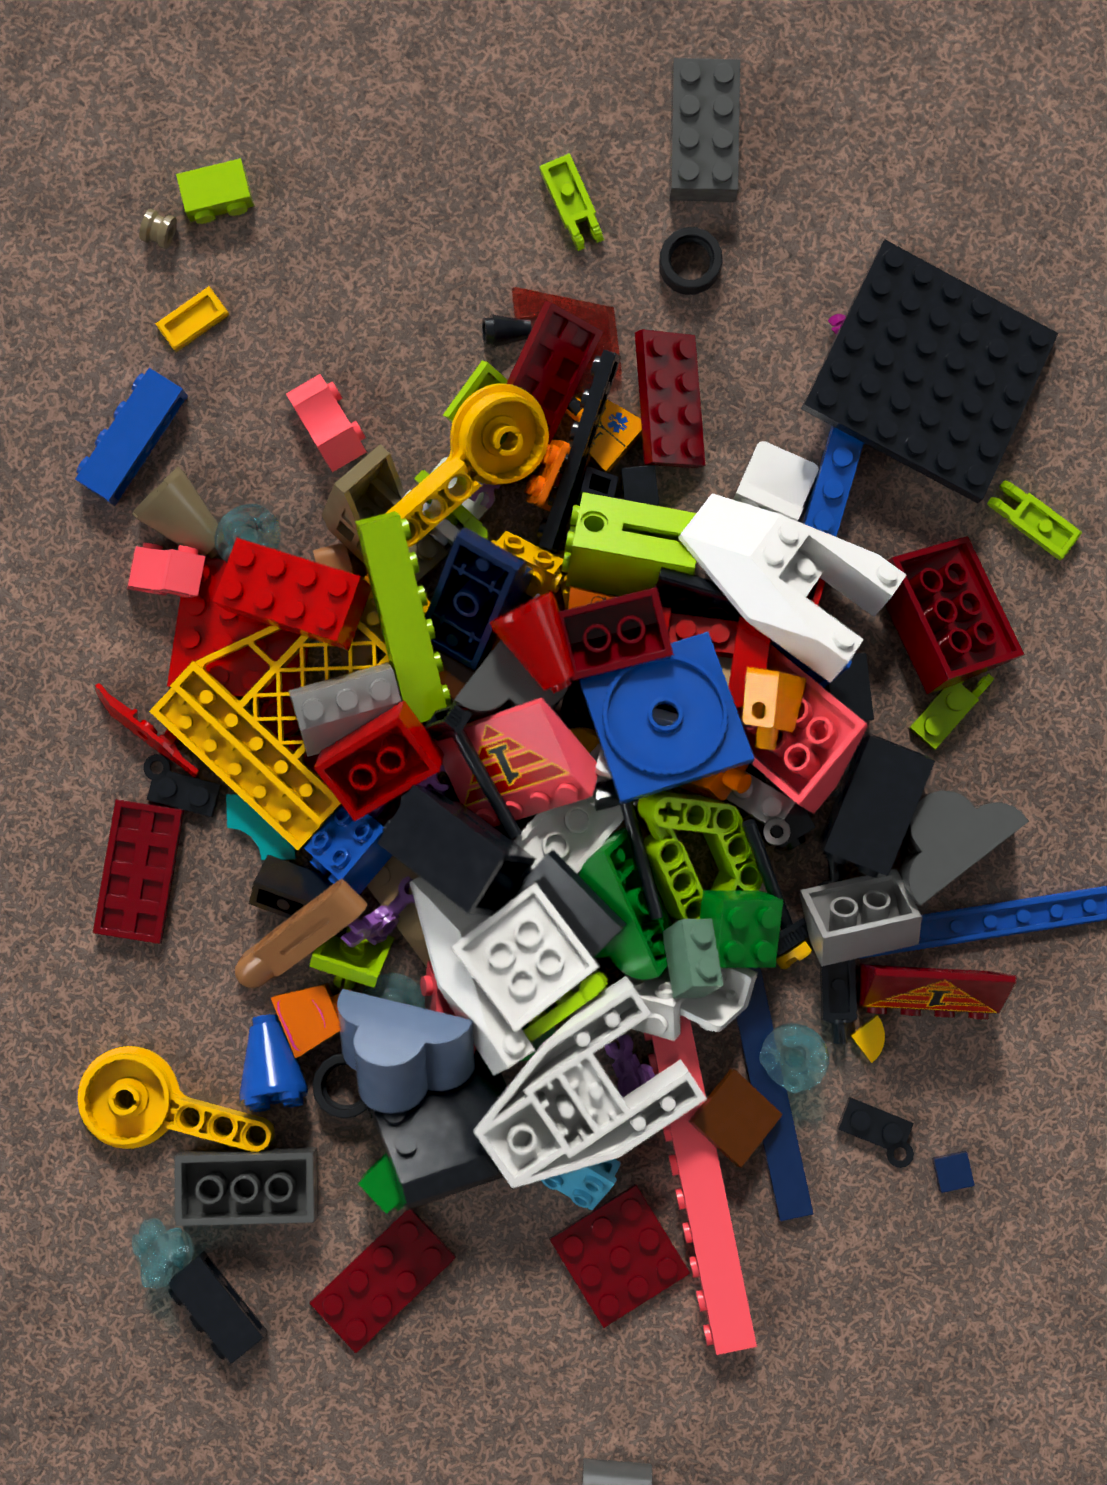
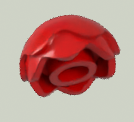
[260,697,299,738]

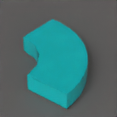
[226,794,297,860]

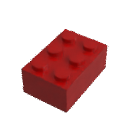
[314,701,444,821]

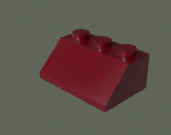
[559,587,674,681]

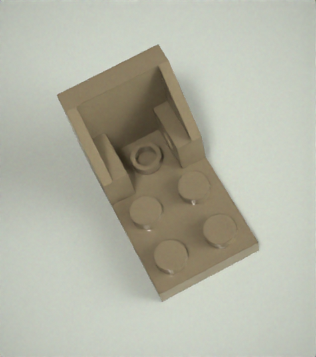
[322,444,448,585]

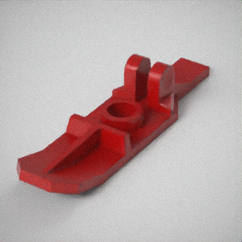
[95,683,199,778]

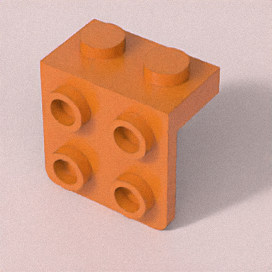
[524,440,591,512]

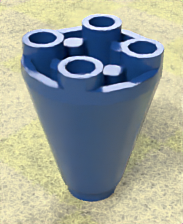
[239,1014,308,1112]

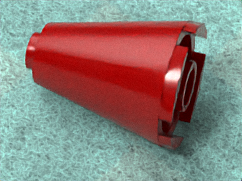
[490,592,574,693]

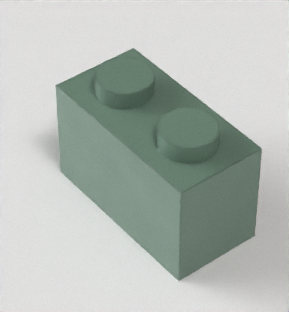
[662,919,723,998]

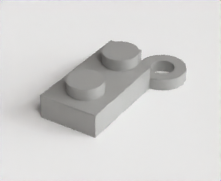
[726,771,795,846]

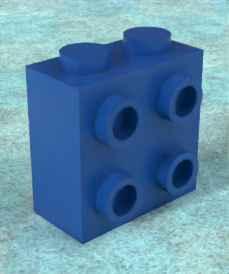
[304,805,393,895]

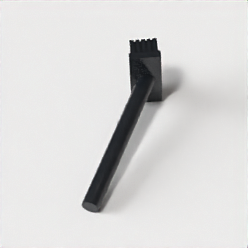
[424,704,522,839]
[593,779,664,920]
[742,819,809,956]

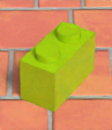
[176,158,254,224]

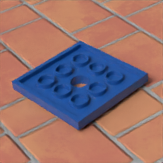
[578,632,755,804]

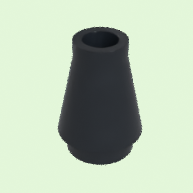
[482,314,532,348]

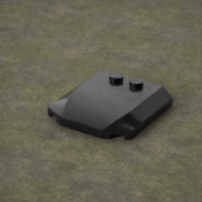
[365,1051,507,1211]

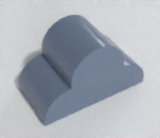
[337,989,475,1113]

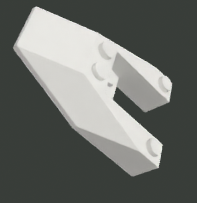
[678,494,906,683]
[410,876,608,1075]
[473,976,707,1188]

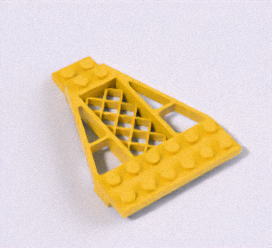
[149,574,430,851]

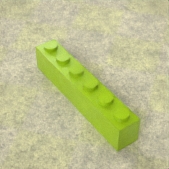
[355,511,451,722]

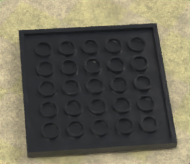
[801,239,1058,504]

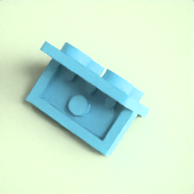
[541,1159,621,1210]

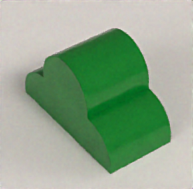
[579,827,672,980]

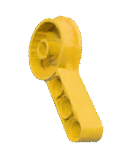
[386,383,549,547]
[78,1046,275,1152]

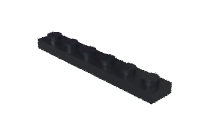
[537,349,621,550]

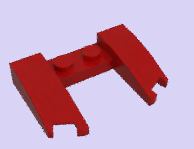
[655,607,772,709]

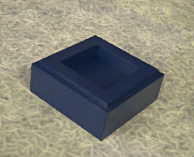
[932,1151,975,1193]

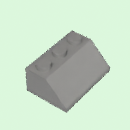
[289,662,402,757]
[800,869,922,966]

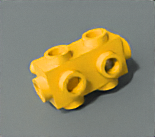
[491,531,566,597]

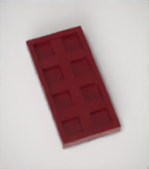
[505,301,603,445]
[635,329,706,468]
[93,799,184,944]
[309,1209,456,1353]

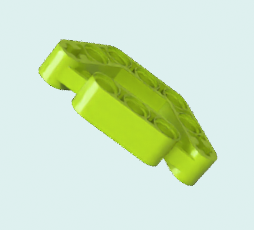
[637,792,763,920]

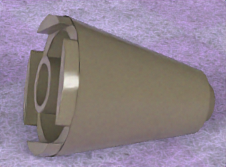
[132,466,226,559]

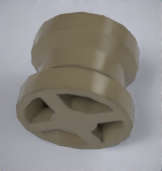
[139,208,177,249]

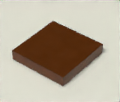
[688,1069,783,1168]

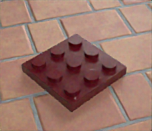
[549,1184,690,1328]

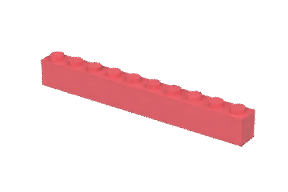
[643,1016,757,1355]

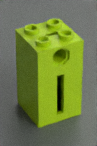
[561,492,697,596]

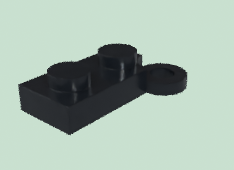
[143,754,222,817]
[837,1097,914,1168]

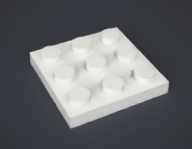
[451,883,599,1032]

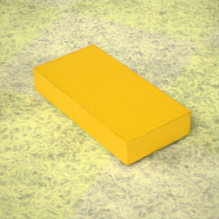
[155,286,230,352]

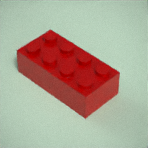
[213,538,371,651]

